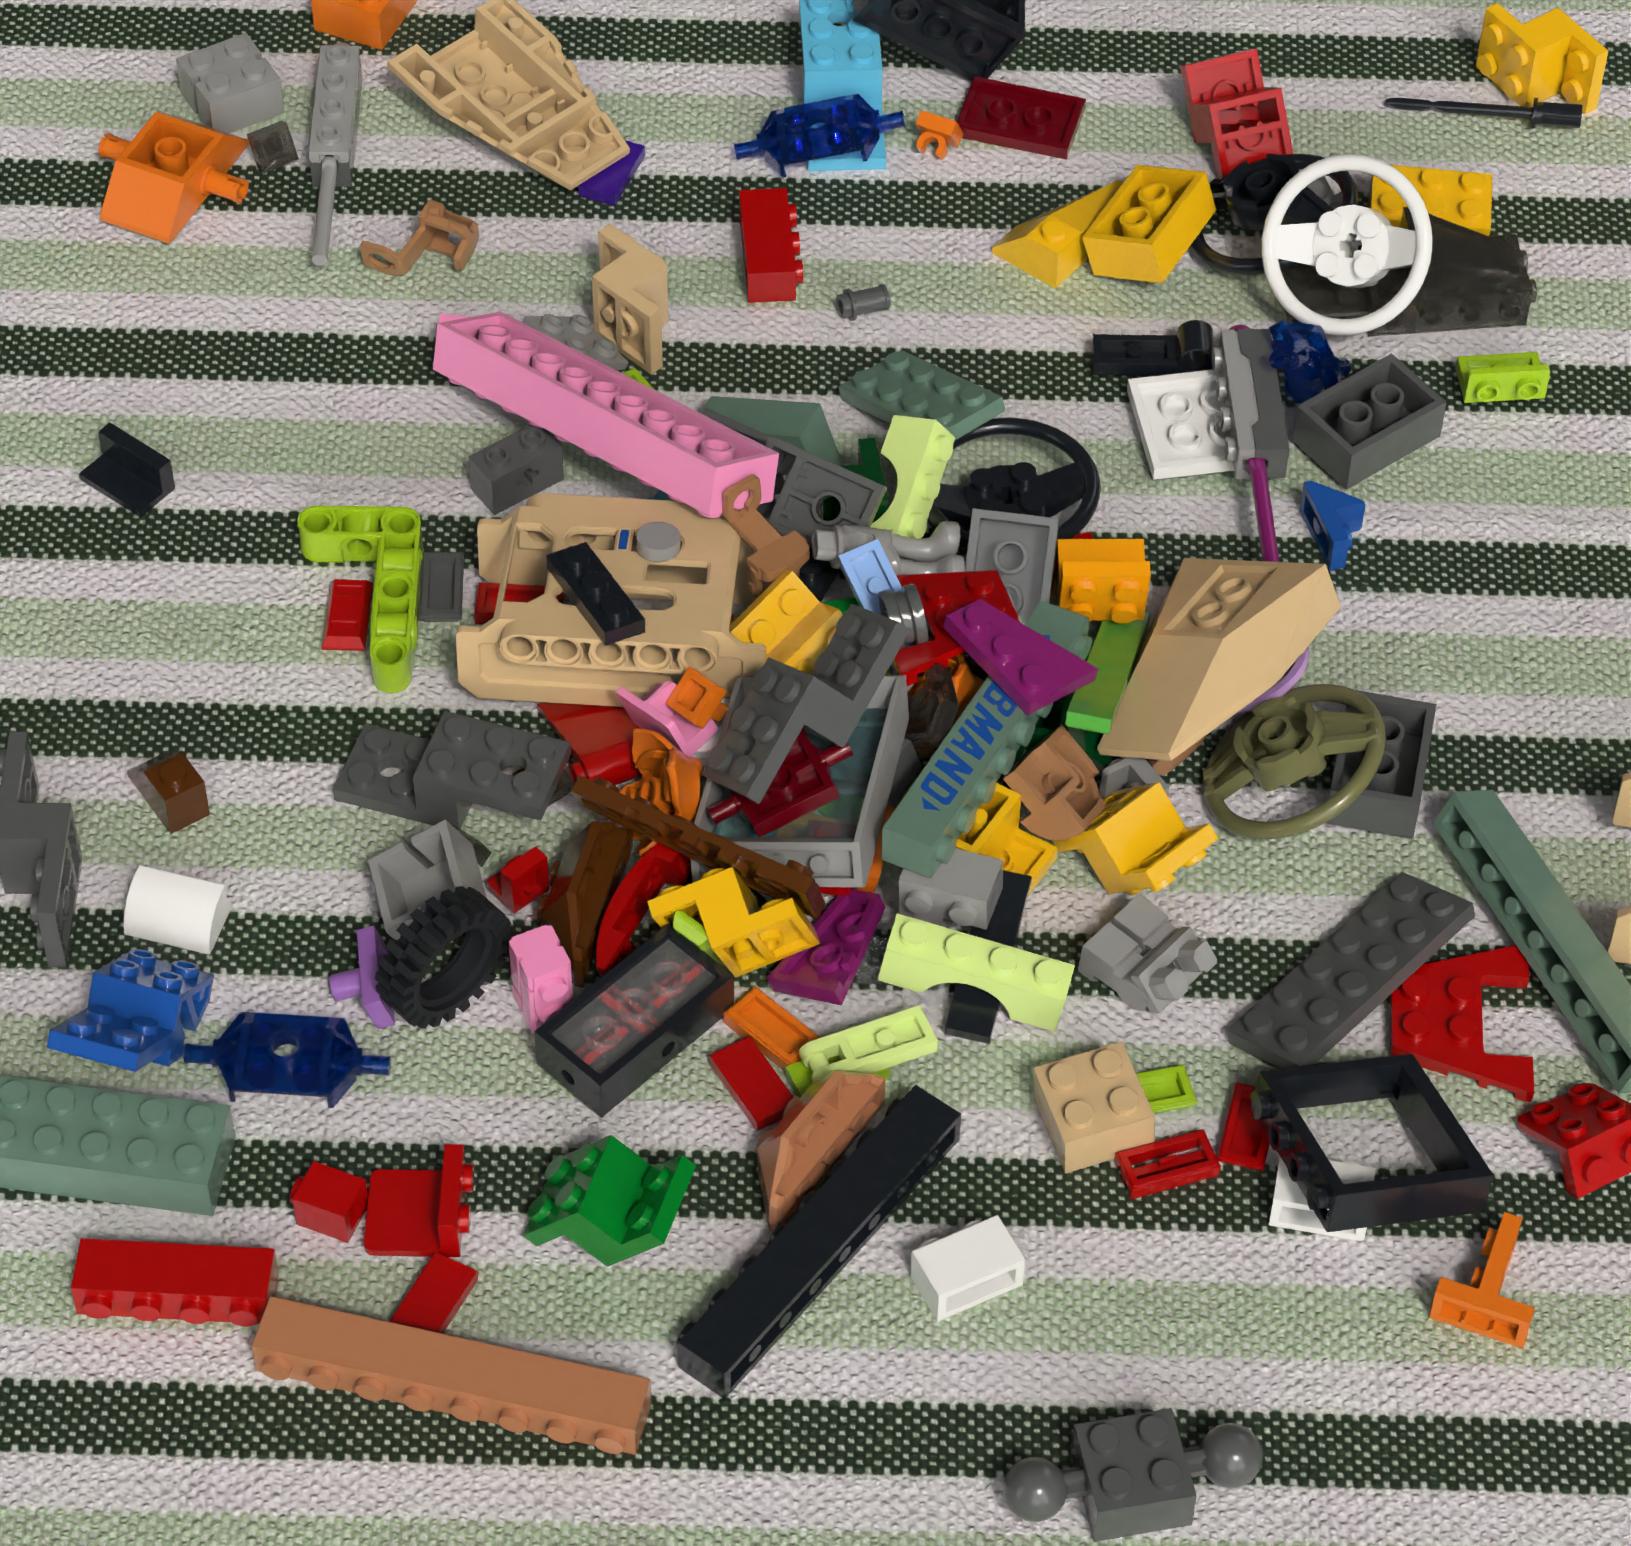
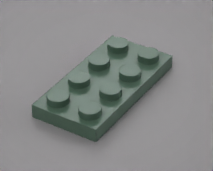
[838,350,1005,440]

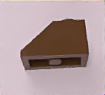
[127,752,210,834]

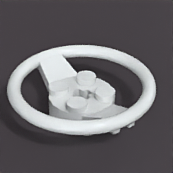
[1261,154,1433,335]

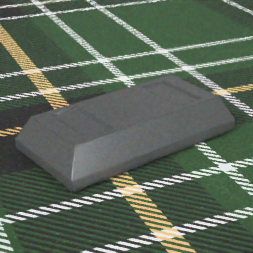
[419,552,464,622]

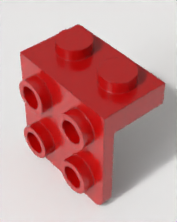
[1517,1083,1631,1199]
[364,1144,474,1257]

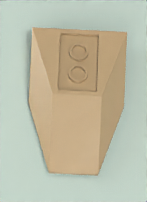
[1097,558,1341,761]

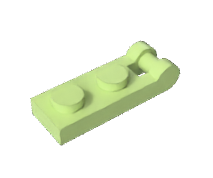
[799,1005,938,1083]

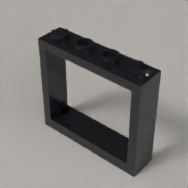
[1250,1054,1494,1232]

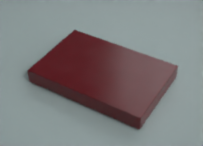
[957,76,1086,160]

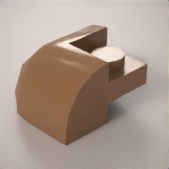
[1003,724,1106,841]

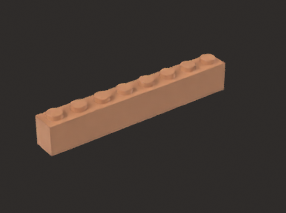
[252,1296,652,1455]

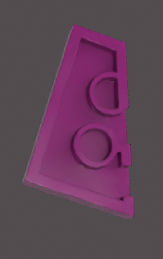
[767,889,886,1006]

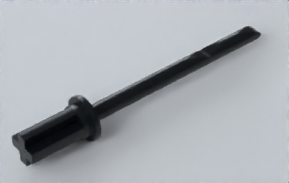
[1385,98,1582,129]

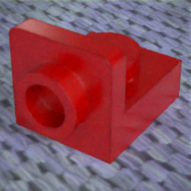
[487,846,549,914]

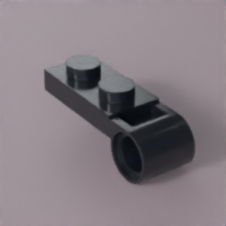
[1092,320,1214,376]

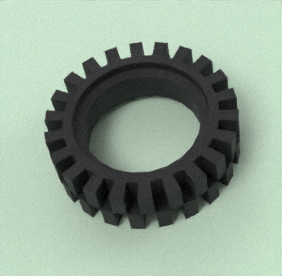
[375,886,513,1029]

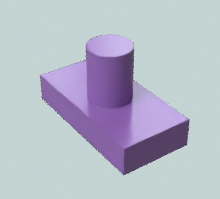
[330,926,395,1029]

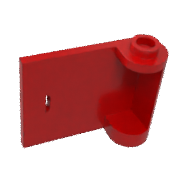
[537,702,642,786]

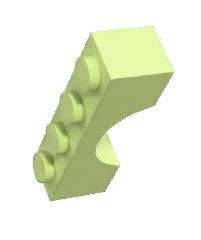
[840,415,955,570]
[878,913,1075,1032]

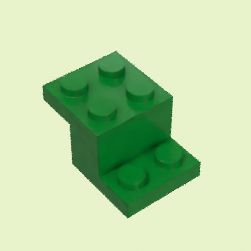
[522,1135,696,1267]

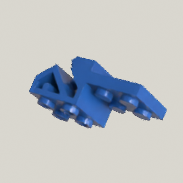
[47,949,214,1072]

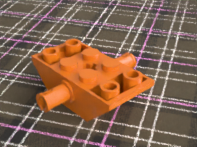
[98,112,249,244]

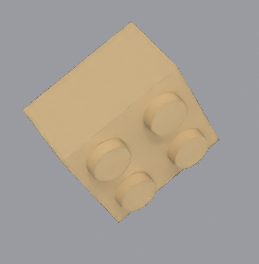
[1033,1041,1155,1174]

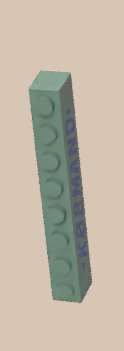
[881,601,1092,878]

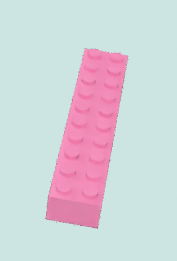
[433,312,779,518]

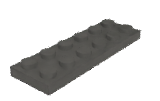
[1227,872,1475,1069]

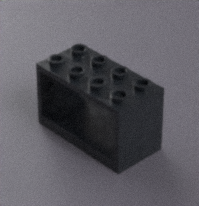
[853,0,1025,81]

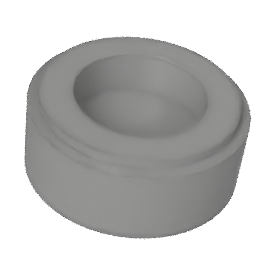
[637,522,680,562]

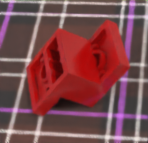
[1180,49,1294,179]

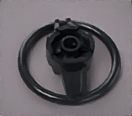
[1190,154,1358,275]
[927,418,1101,550]

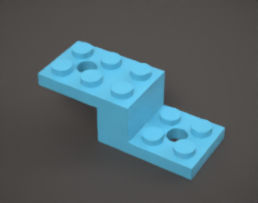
[799,0,886,171]

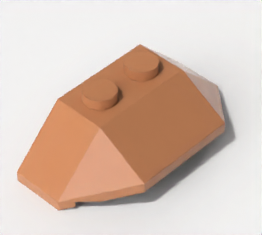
[755,1070,886,1233]

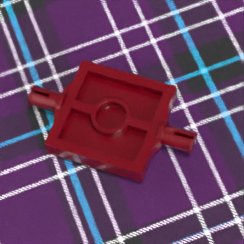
[707,729,854,838]

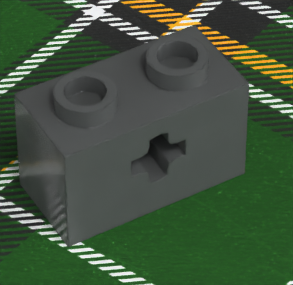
[469,425,564,515]

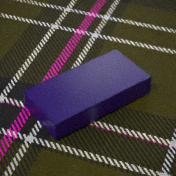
[579,140,645,206]

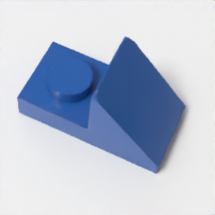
[1299,481,1365,571]

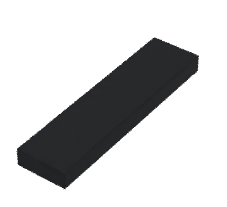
[945,870,1032,1044]

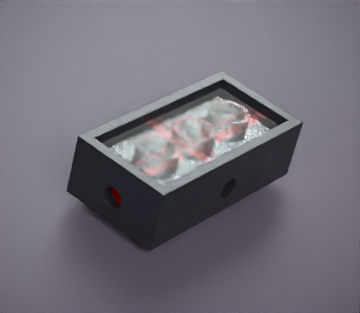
[534,923,734,1118]

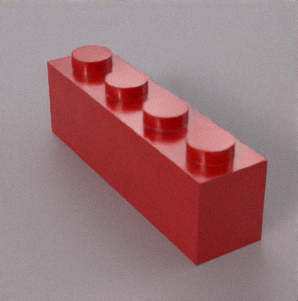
[71,1238,279,1327]

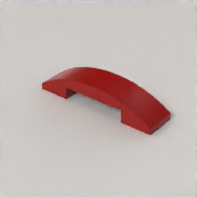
[596,843,691,977]

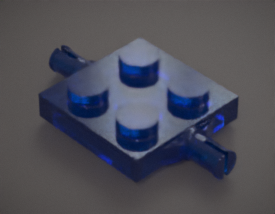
[1269,321,1351,404]

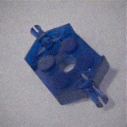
[734,94,906,177]
[184,1012,391,1108]

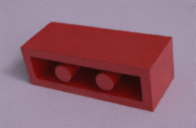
[739,188,803,303]

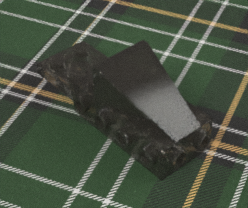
[1281,207,1537,337]

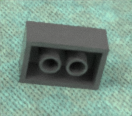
[1292,353,1446,490]
[965,508,1060,624]
[1326,690,1437,839]

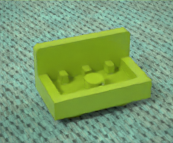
[1455,352,1550,403]

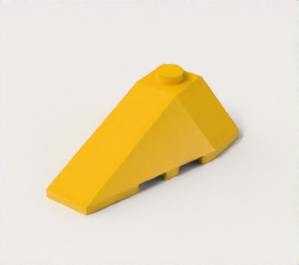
[992,180,1123,289]

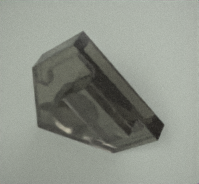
[904,662,959,759]

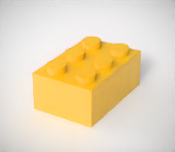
[1082,165,1216,283]
[1368,165,1493,264]

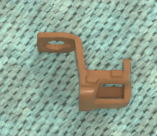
[359,199,480,276]
[722,474,810,598]

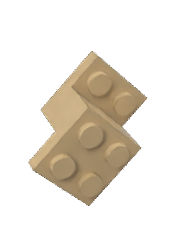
[592,223,669,375]

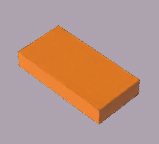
[723,986,821,1071]

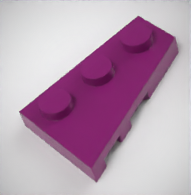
[943,599,1098,716]

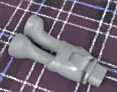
[811,521,965,575]

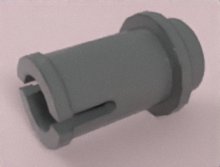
[836,284,890,321]

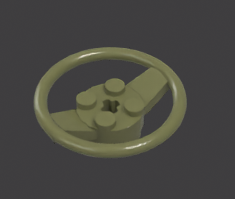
[1203,684,1386,839]

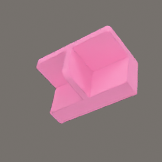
[615,681,719,757]

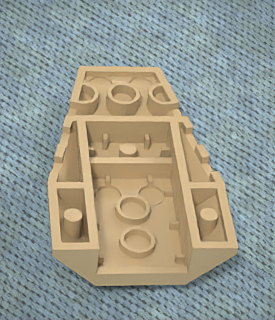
[387,0,630,190]

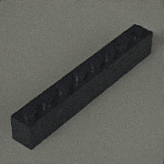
[677,1085,961,1399]

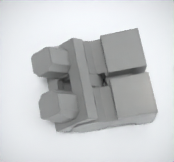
[1078,893,1217,1013]

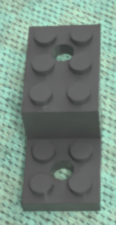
[703,408,888,548]
[702,604,910,804]
[333,711,571,832]
[0,731,83,968]

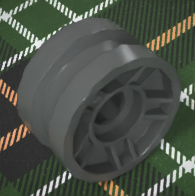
[878,584,929,649]

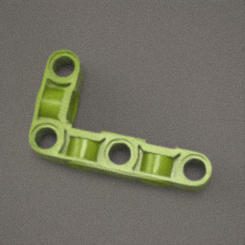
[297,506,423,694]

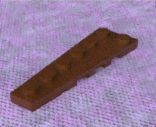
[571,775,825,920]

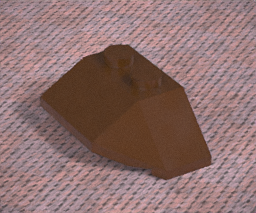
[537,820,633,988]

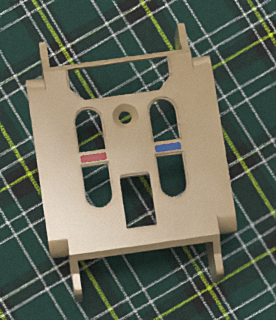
[456,493,766,707]

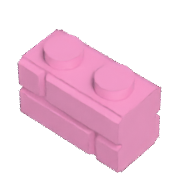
[508,925,573,1032]

